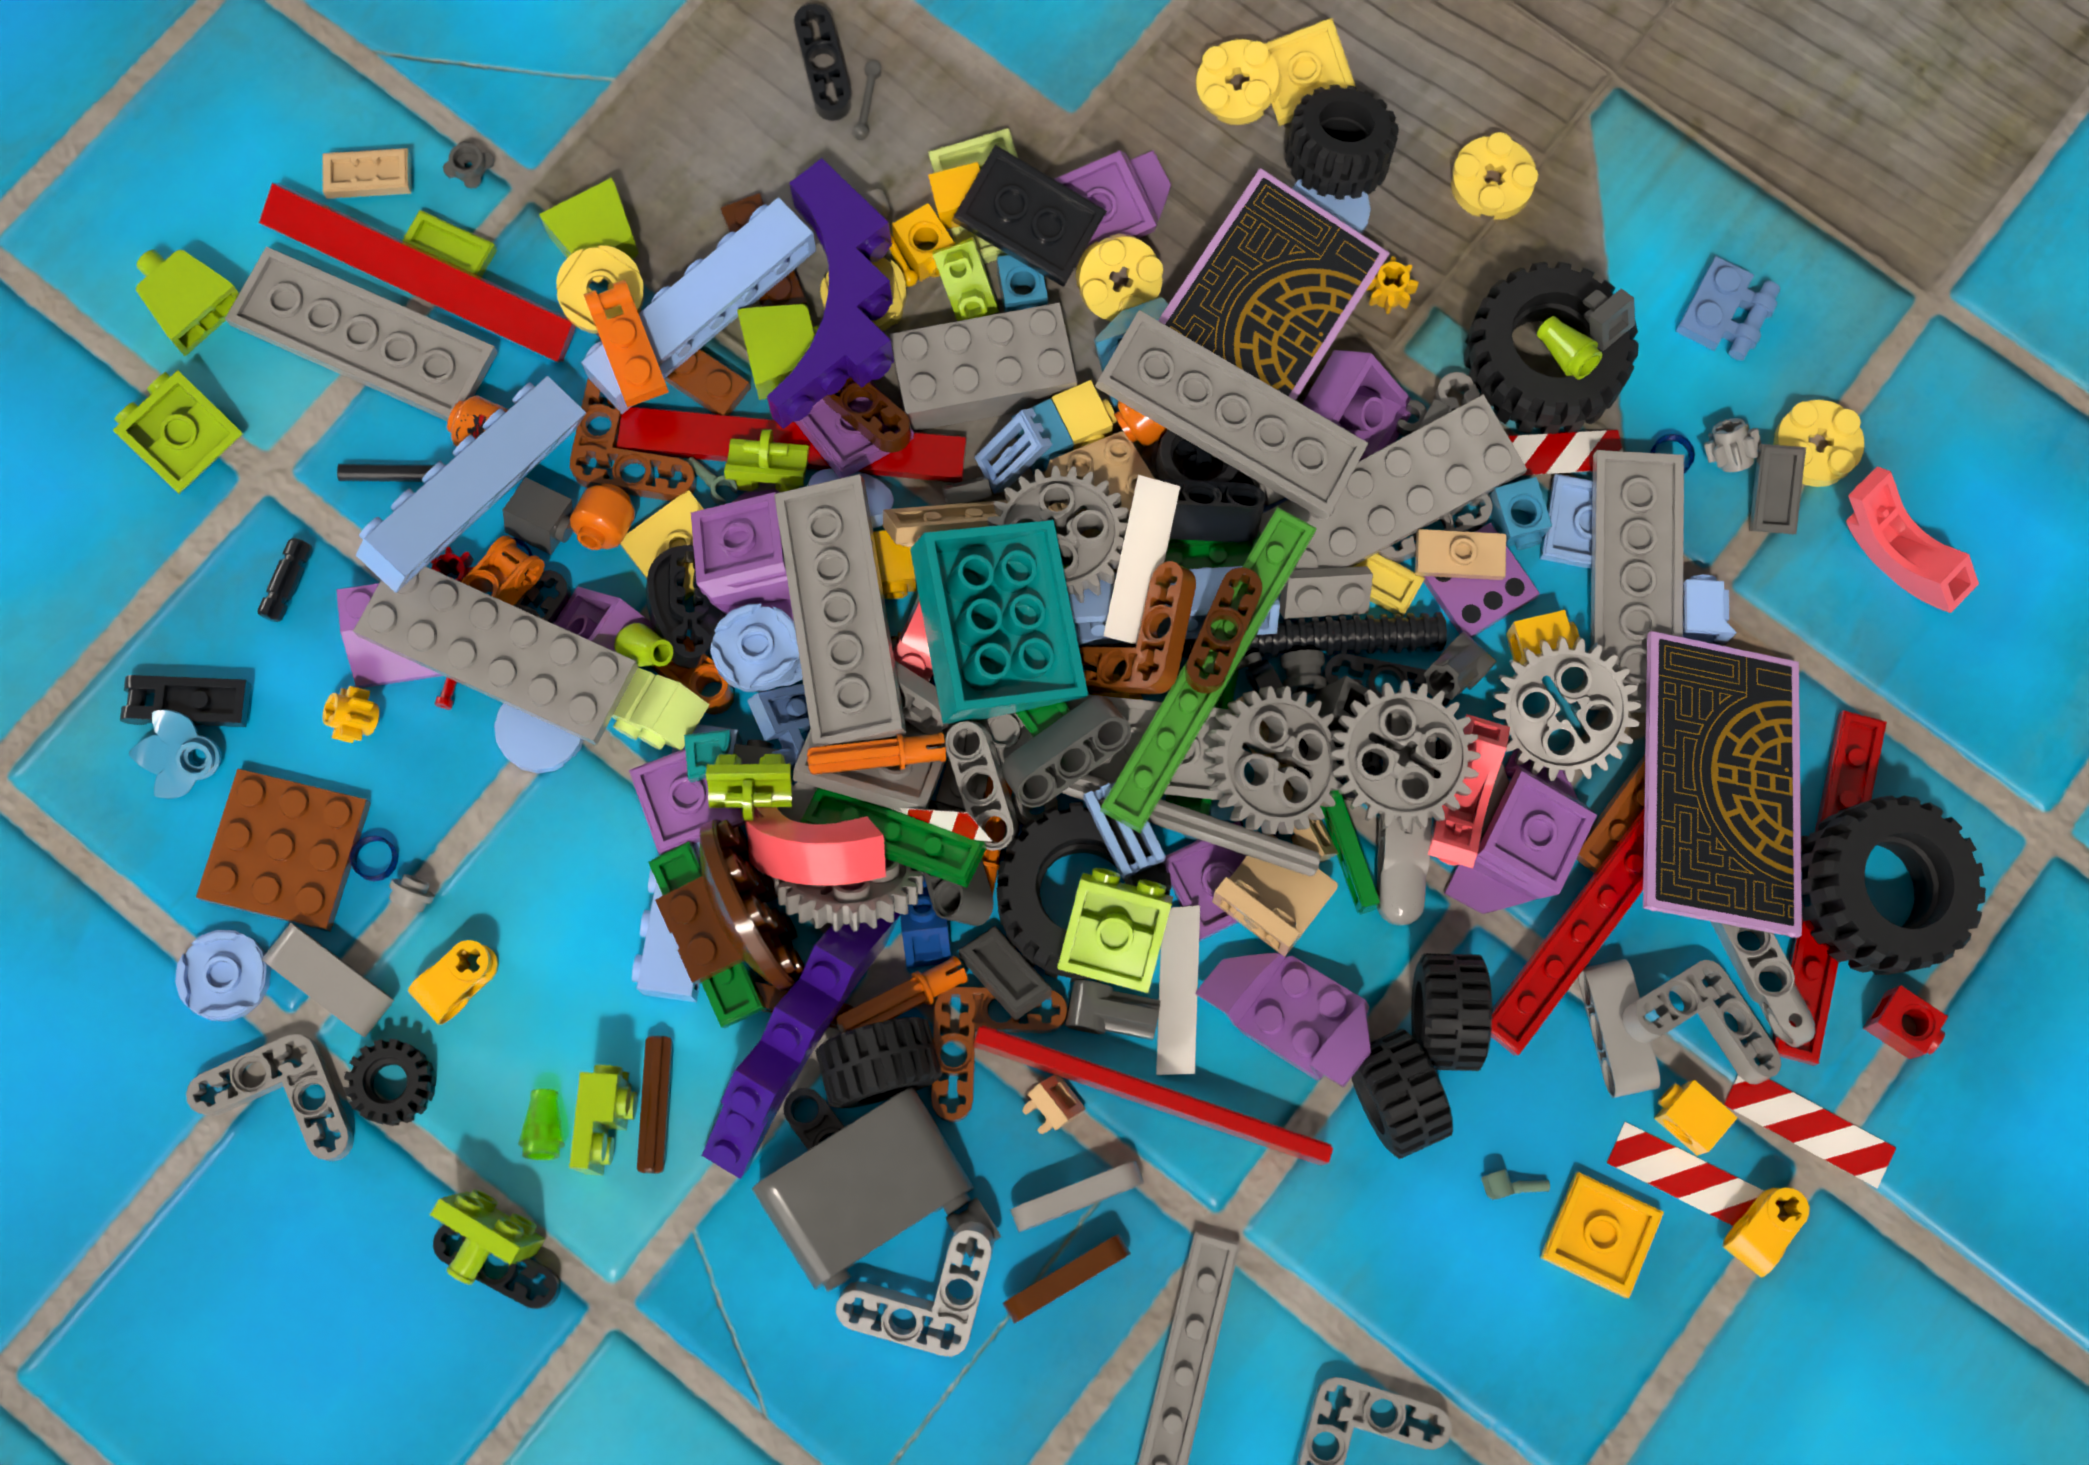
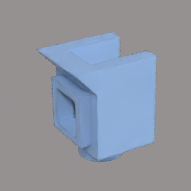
[1683,575,1737,645]

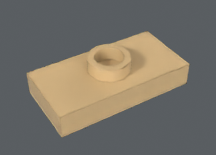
[323,148,411,199]
[1415,529,1506,580]

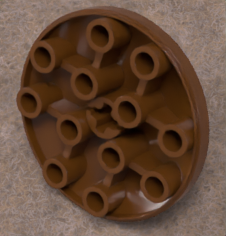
[655,819,805,992]

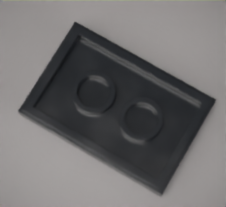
[952,145,1107,287]

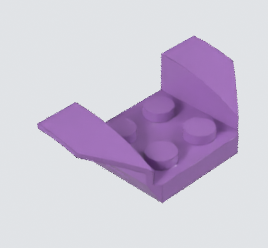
[1054,151,1171,265]
[691,488,794,621]
[1444,748,1597,914]
[1195,953,1371,1088]

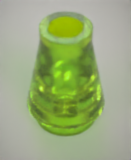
[518,1089,565,1161]

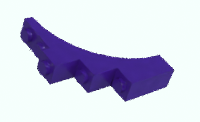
[767,158,894,429]
[701,912,900,1179]

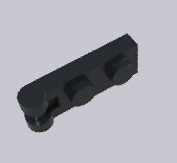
[120,675,251,727]

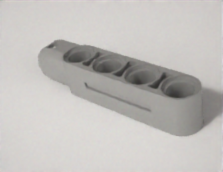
[1376,713,1436,926]
[1710,921,1815,1047]

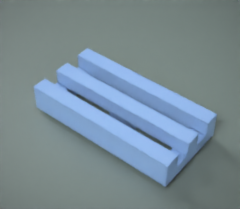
[974,408,1052,494]
[1083,783,1166,879]

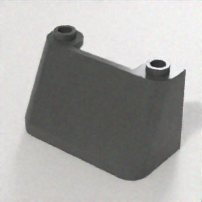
[752,1087,975,1292]

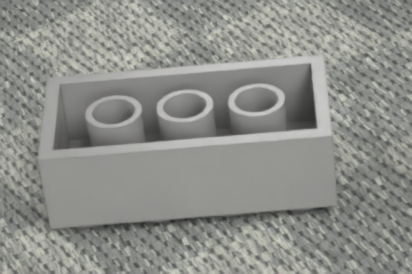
[890,303,1077,432]

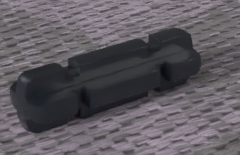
[257,538,313,622]

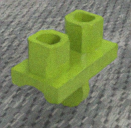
[932,237,999,321]
[724,429,809,493]
[706,754,793,820]

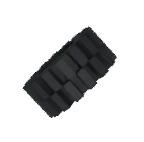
[344,1039,436,1126]

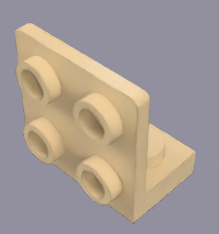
[1044,431,1155,538]
[1212,834,1338,957]

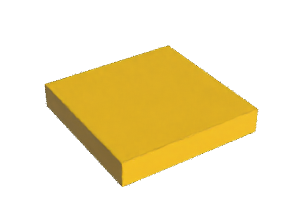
[1540,1172,1664,1298]

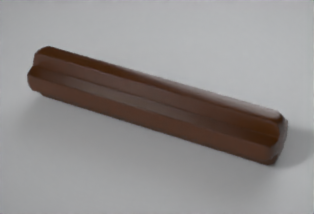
[637,1036,673,1174]

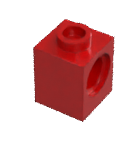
[1863,985,1948,1059]

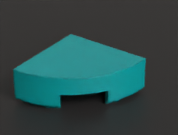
[684,730,731,783]

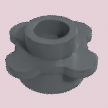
[443,141,494,189]

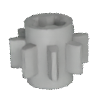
[1704,418,1762,472]

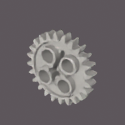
[988,466,1129,603]
[1491,636,1641,782]
[1329,681,1481,831]
[1204,686,1343,835]
[774,858,924,931]

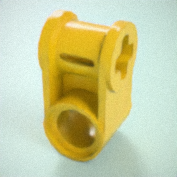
[408,940,499,1025]
[1722,1188,1809,1277]

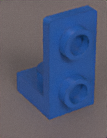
[900,874,951,968]

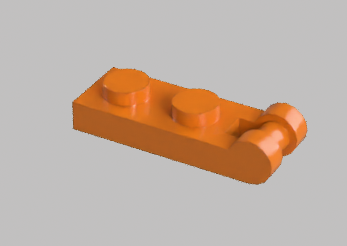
[583,279,669,408]

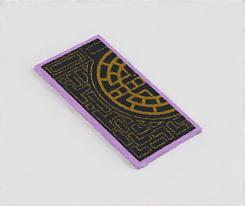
[1158,168,1390,400]
[1643,631,1802,938]

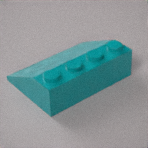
[910,520,1088,724]

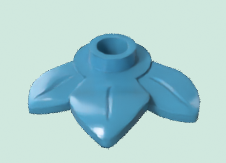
[129,709,221,799]

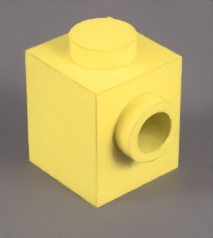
[1051,380,1116,450]

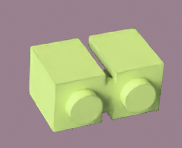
[612,668,710,750]

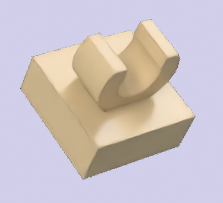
[1022,1075,1086,1134]

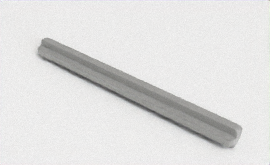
[1061,775,1321,876]

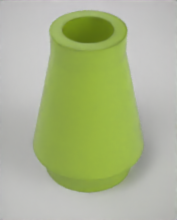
[1536,316,1603,380]
[614,623,673,667]

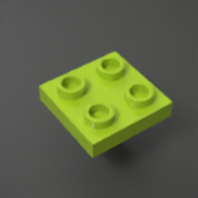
[430,1189,546,1285]

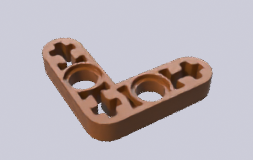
[570,379,696,502]
[1079,561,1196,694]
[931,987,1067,1122]

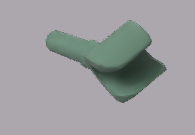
[686,457,737,505]
[1481,1169,1550,1200]

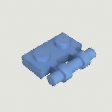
[1676,256,1780,361]
[747,684,810,770]

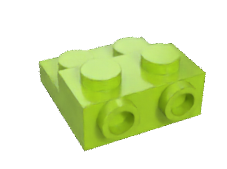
[113,370,243,495]
[1057,868,1173,993]
[569,1065,638,1176]

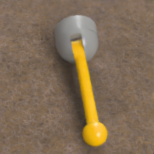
[861,189,918,287]

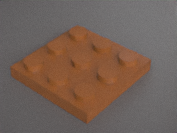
[196,769,371,932]

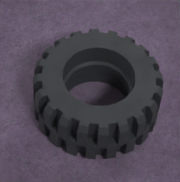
[1464,262,1639,434]
[1801,795,1986,975]
[996,802,1172,982]

